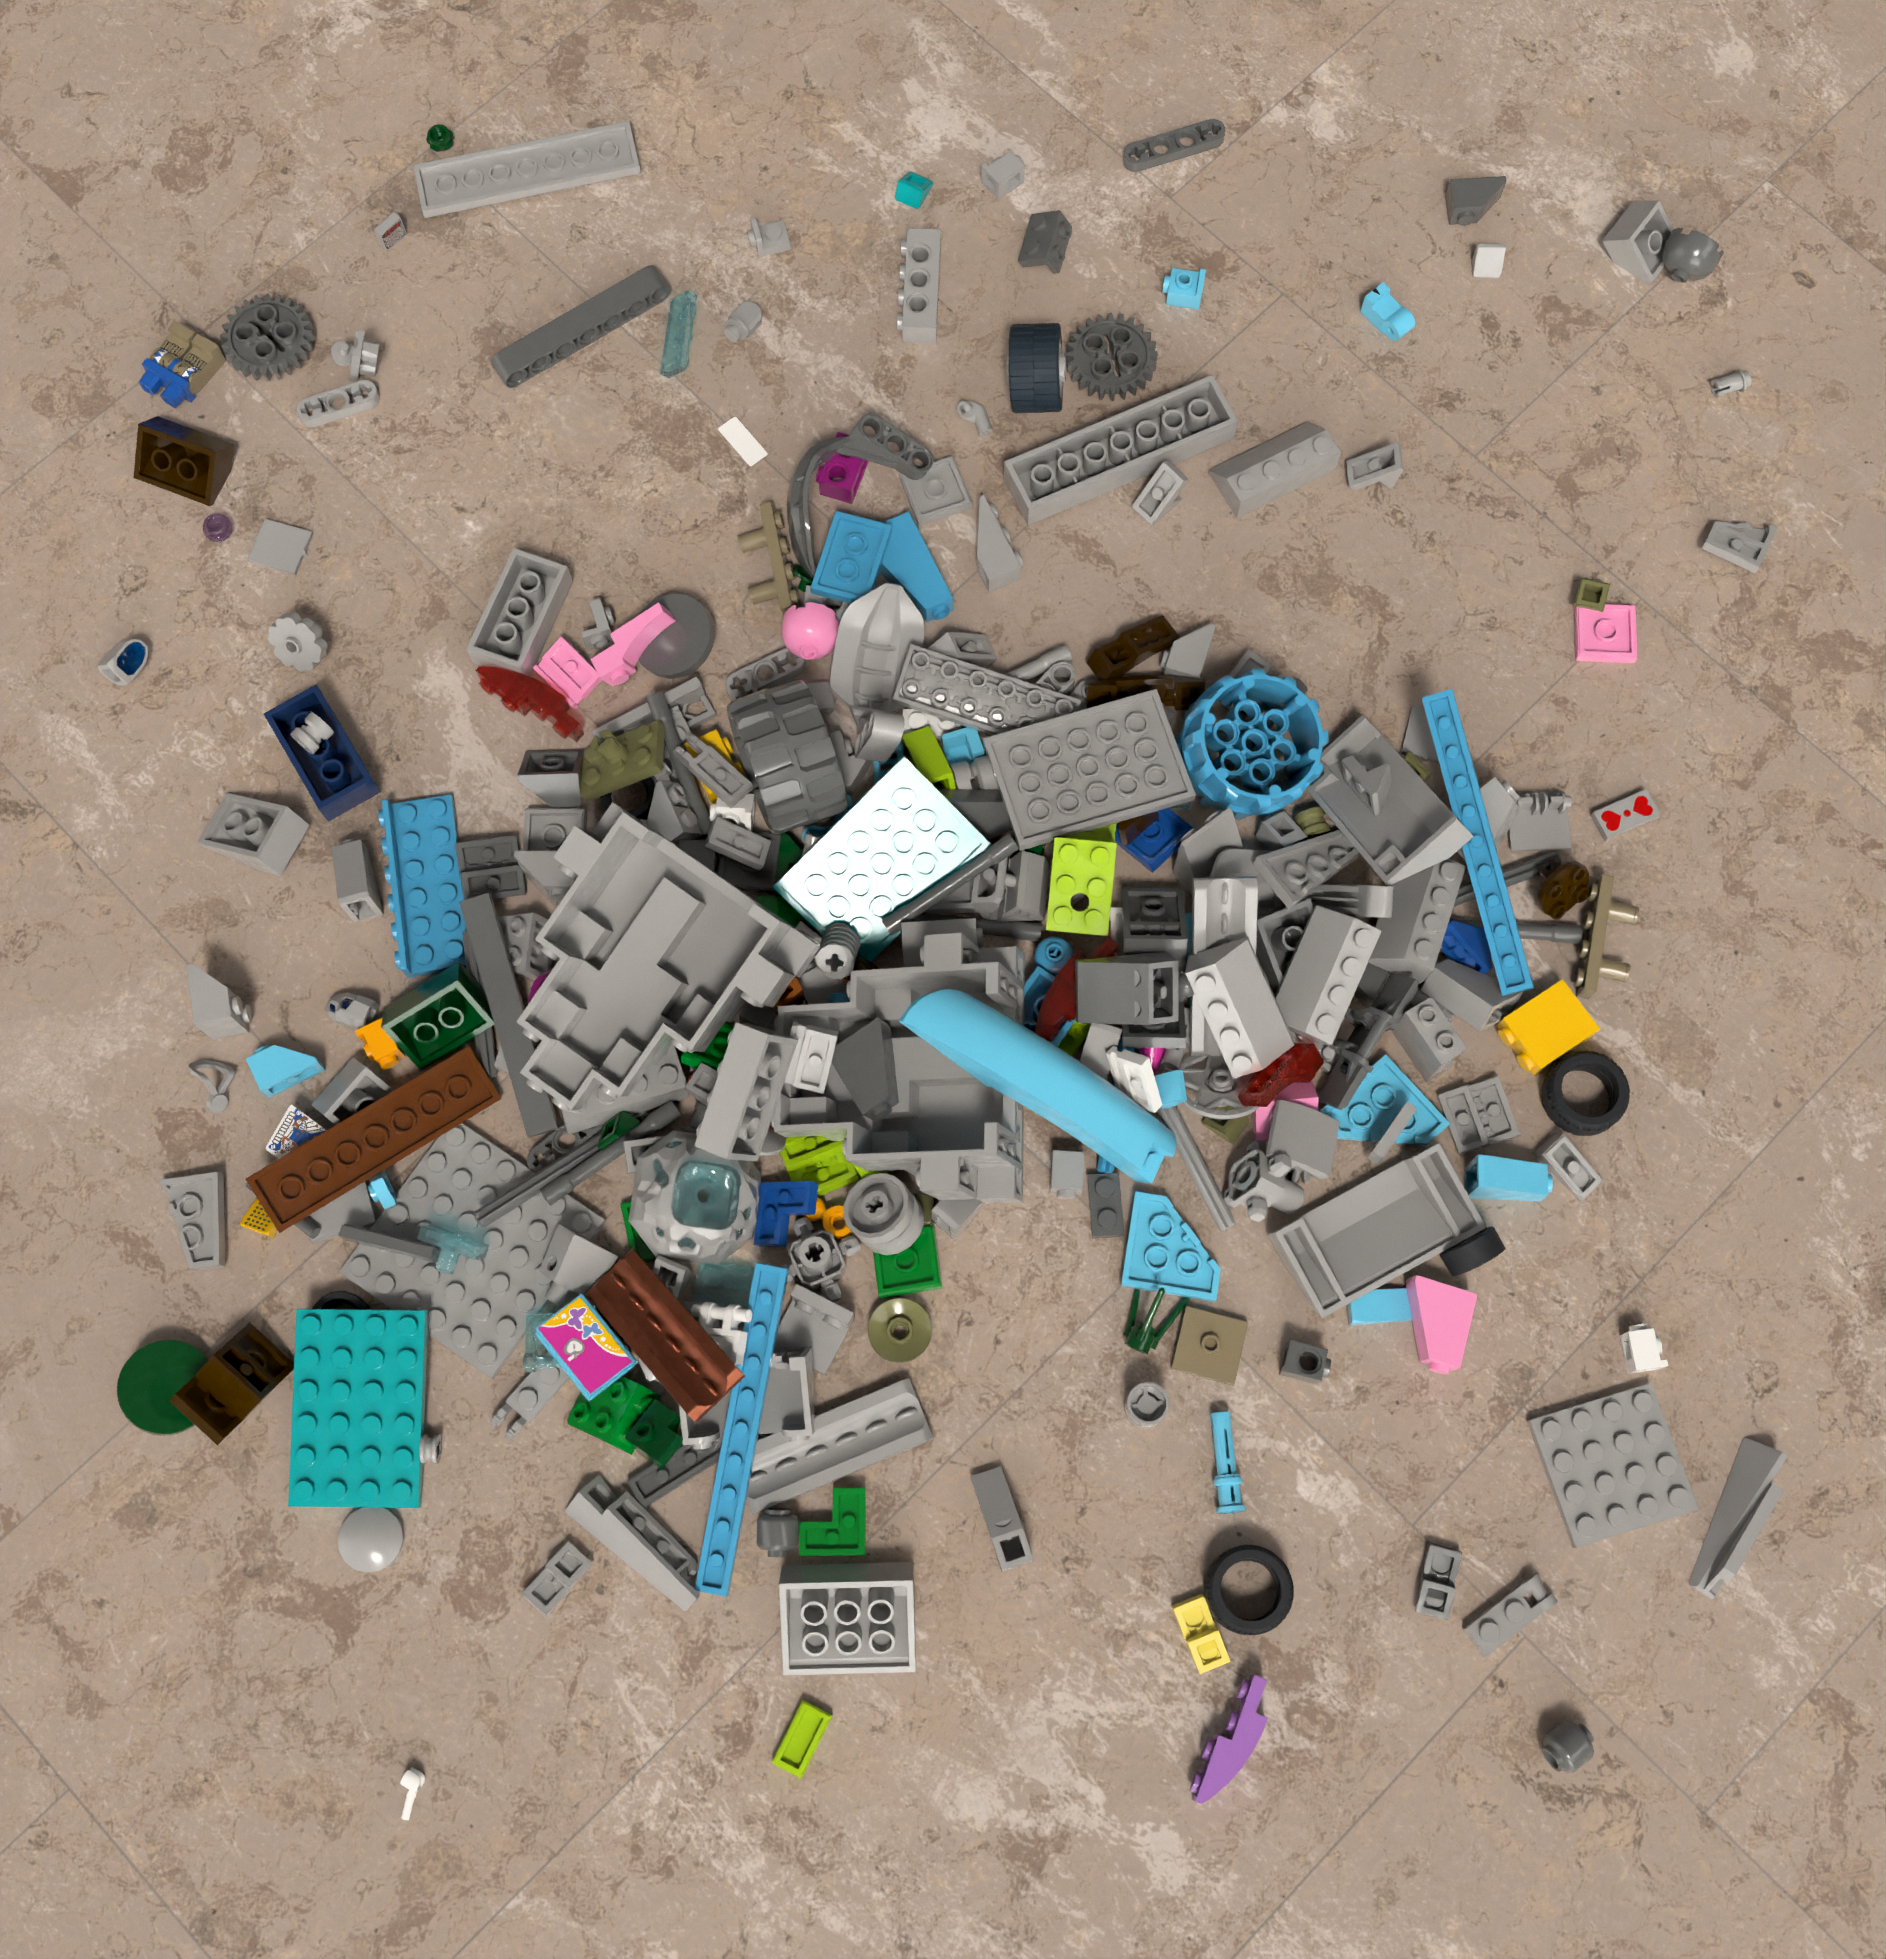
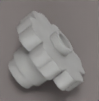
[268,612,327,672]

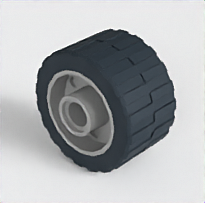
[1006,323,1066,413]

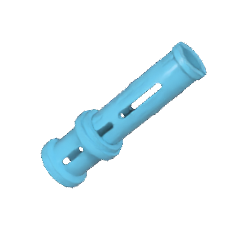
[1210,1412,1246,1514]

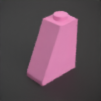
[1406,1275,1477,1374]

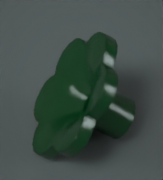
[792,565,813,592]

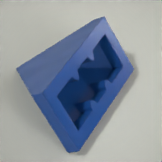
[1441,920,1493,974]

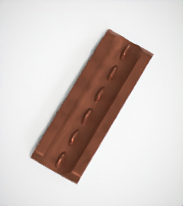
[585,1248,745,1423]

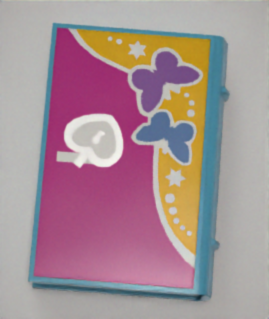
[535,1294,638,1401]

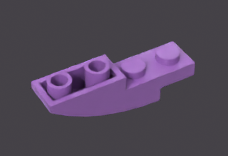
[1190,1674,1268,1804]

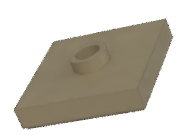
[1171,1306,1249,1386]

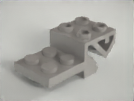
[923,846,1050,921]

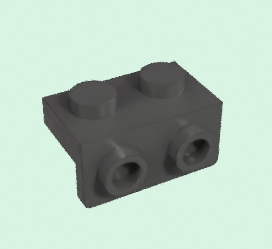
[1018,210,1072,274]

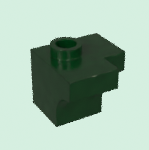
[624,1399,683,1470]

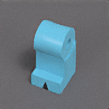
[1360,282,1416,341]

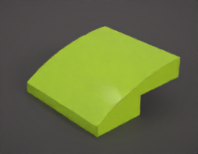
[780,1136,859,1197]

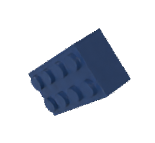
[264,684,381,822]

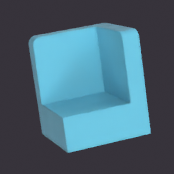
[941,727,984,766]

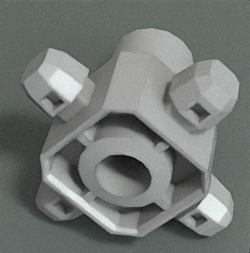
[1223,1141,1305,1222]
[780,1217,861,1303]

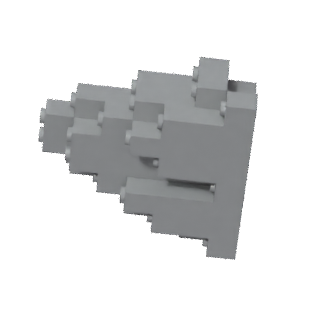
[517,802,821,1111]
[771,933,1025,1204]

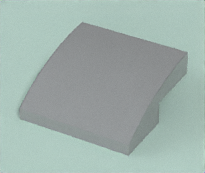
[1438,1076,1521,1154]
[1265,1099,1339,1180]
[306,1182,376,1244]

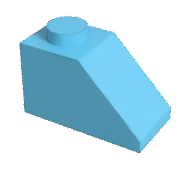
[246,1045,326,1098]

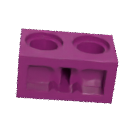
[816,432,869,504]

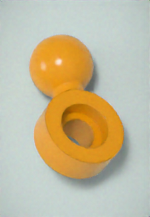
[803,1197,852,1239]

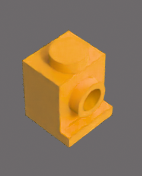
[355,1018,405,1070]

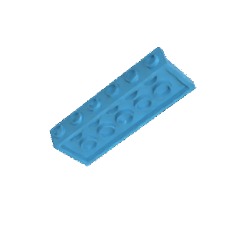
[378,794,467,978]

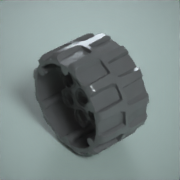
[727,679,848,834]

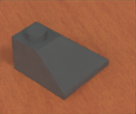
[517,749,584,808]

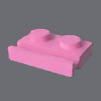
[533,637,602,709]

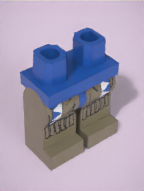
[139,320,226,408]

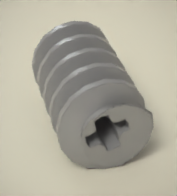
[815,923,860,979]

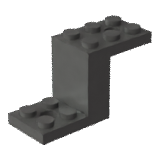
[1121,888,1188,1049]

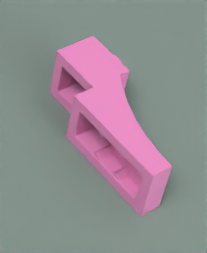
[591,602,675,687]

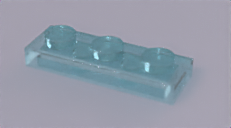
[660,290,697,378]

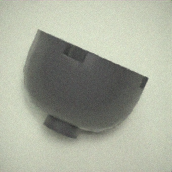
[1663,228,1724,283]

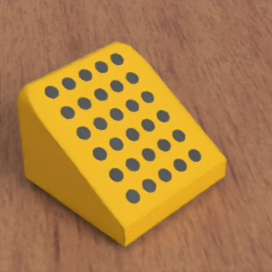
[239,1199,277,1239]

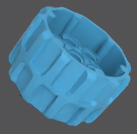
[1175,668,1329,821]

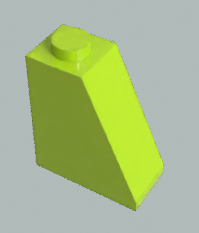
[902,726,956,789]

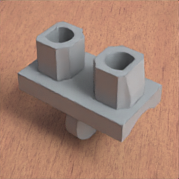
[331,330,379,382]

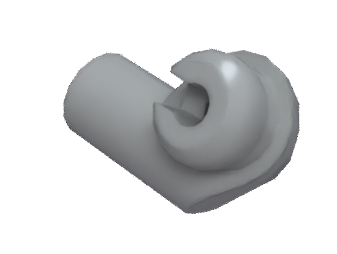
[956,400,993,437]

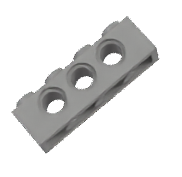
[897,228,941,343]

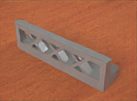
[591,676,716,742]

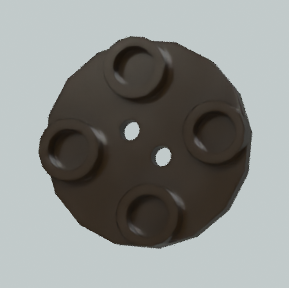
[1538,860,1590,920]

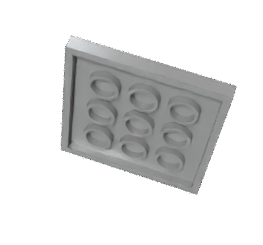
[1527,1383,1699,1548]

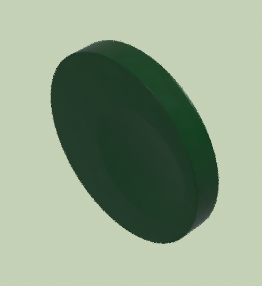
[117,1340,209,1436]

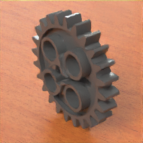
[220,294,315,381]
[1065,313,1158,401]

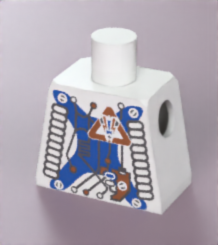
[266,1104,327,1159]

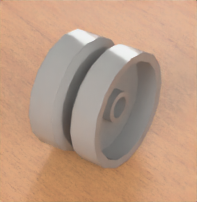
[843,1173,924,1255]

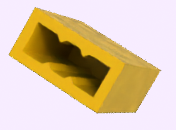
[1496,979,1600,1076]

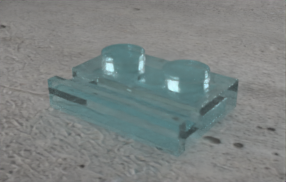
[692,1263,755,1309]

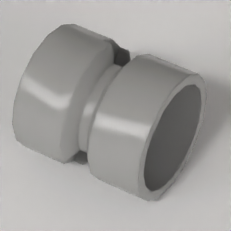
[950,755,999,790]
[1124,1382,1169,1429]

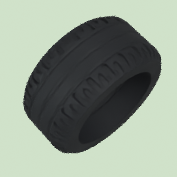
[1541,1051,1630,1136]
[1204,1545,1294,1635]

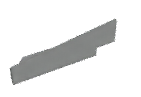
[565,1475,700,1611]

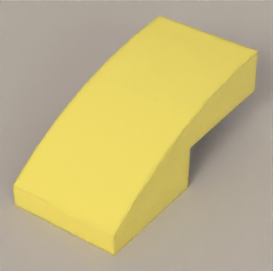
[1171,1593,1231,1674]

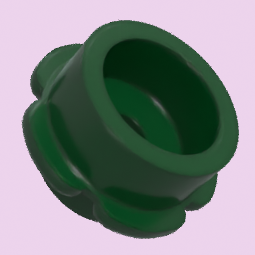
[426,124,454,152]

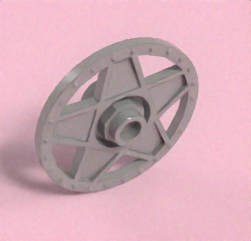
[1176,1054,1268,1119]

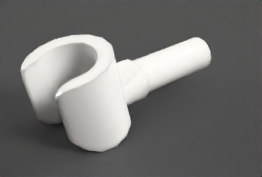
[400,1767,425,1820]

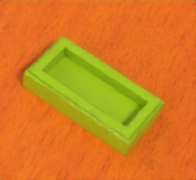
[772,1700,833,1779]

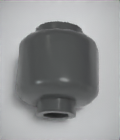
[756,1508,799,1557]
[1542,1720,1594,1773]

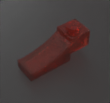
[1237,1043,1324,1107]

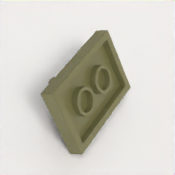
[580,720,665,802]

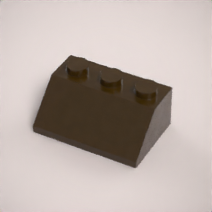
[133,416,234,506]

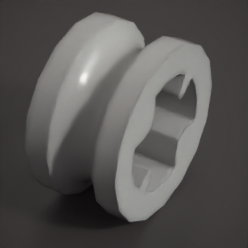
[419,1434,442,1464]

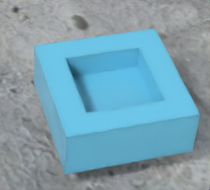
[368,1170,397,1210]

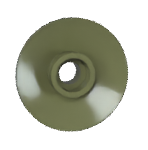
[868,1298,932,1363]

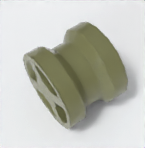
[1294,807,1331,841]

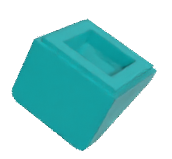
[895,171,934,209]

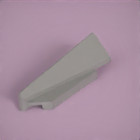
[1689,1438,1788,1600]

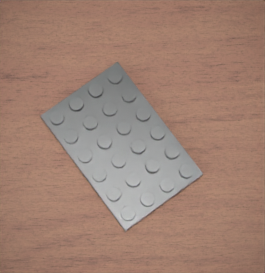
[983,689,1196,851]

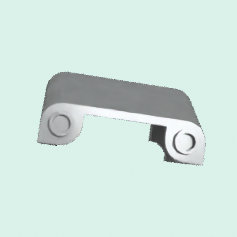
[679,1346,815,1449]

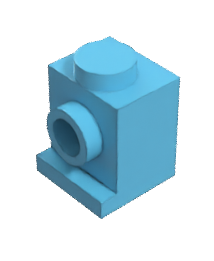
[1162,268,1206,310]

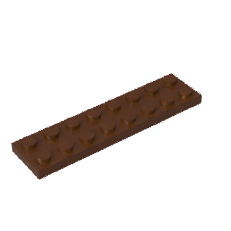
[246,1046,501,1233]

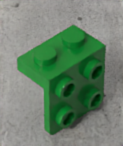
[567,1376,661,1455]

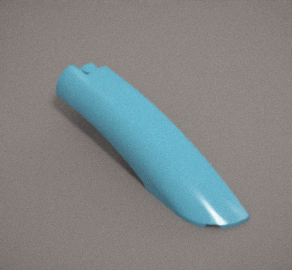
[899,989,1177,1184]

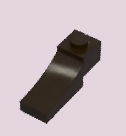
[1086,615,1180,681]

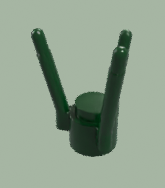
[1123,1287,1190,1355]

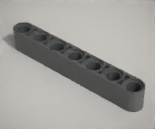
[491,265,671,388]

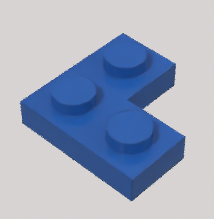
[753,1181,818,1247]

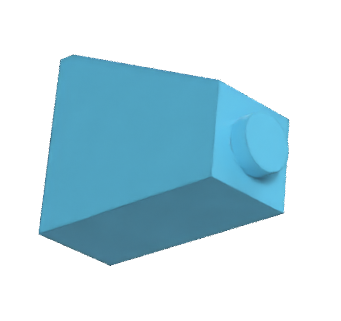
[1465,1155,1553,1202]

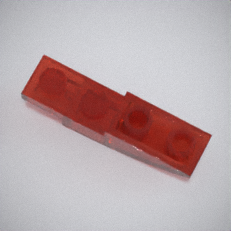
[475,666,584,743]
[1035,937,1119,1042]

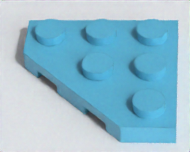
[1319,1055,1450,1146]
[1121,1191,1221,1302]

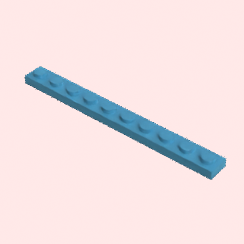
[1422,689,1534,996]
[695,1263,789,1597]

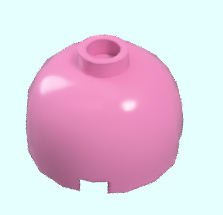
[781,602,840,660]

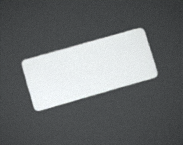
[718,417,768,466]

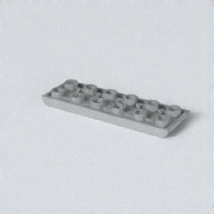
[893,644,1082,735]
[1190,876,1258,1056]
[747,1378,934,1515]

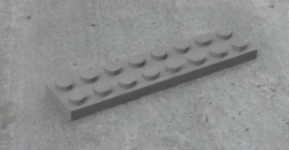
[413,121,641,218]

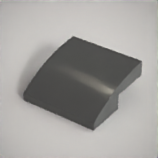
[455,835,526,900]

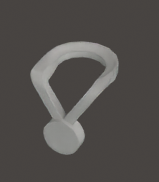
[189,1060,235,1113]

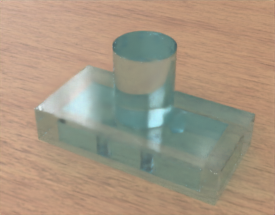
[417,1225,490,1274]

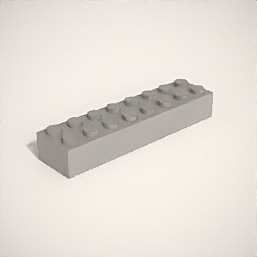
[1003,375,1238,525]

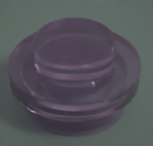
[203,513,233,542]

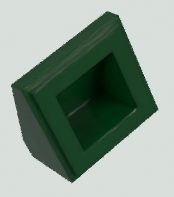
[598,1111,640,1150]

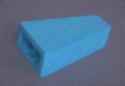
[879,511,953,622]

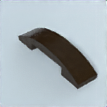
[1086,675,1206,710]

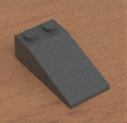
[1256,898,1351,1036]

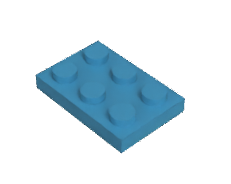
[810,511,892,604]

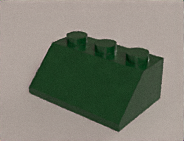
[381,962,494,1070]

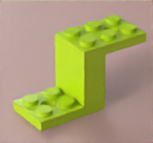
[1046,823,1117,936]

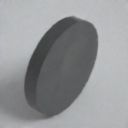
[638,593,715,679]

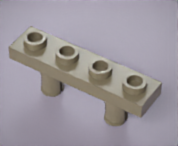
[738,502,801,614]
[1574,874,1639,999]

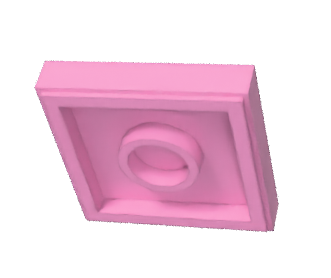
[1574,604,1637,663]

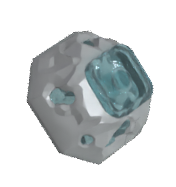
[629,1130,761,1265]

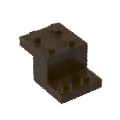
[169,1322,294,1446]

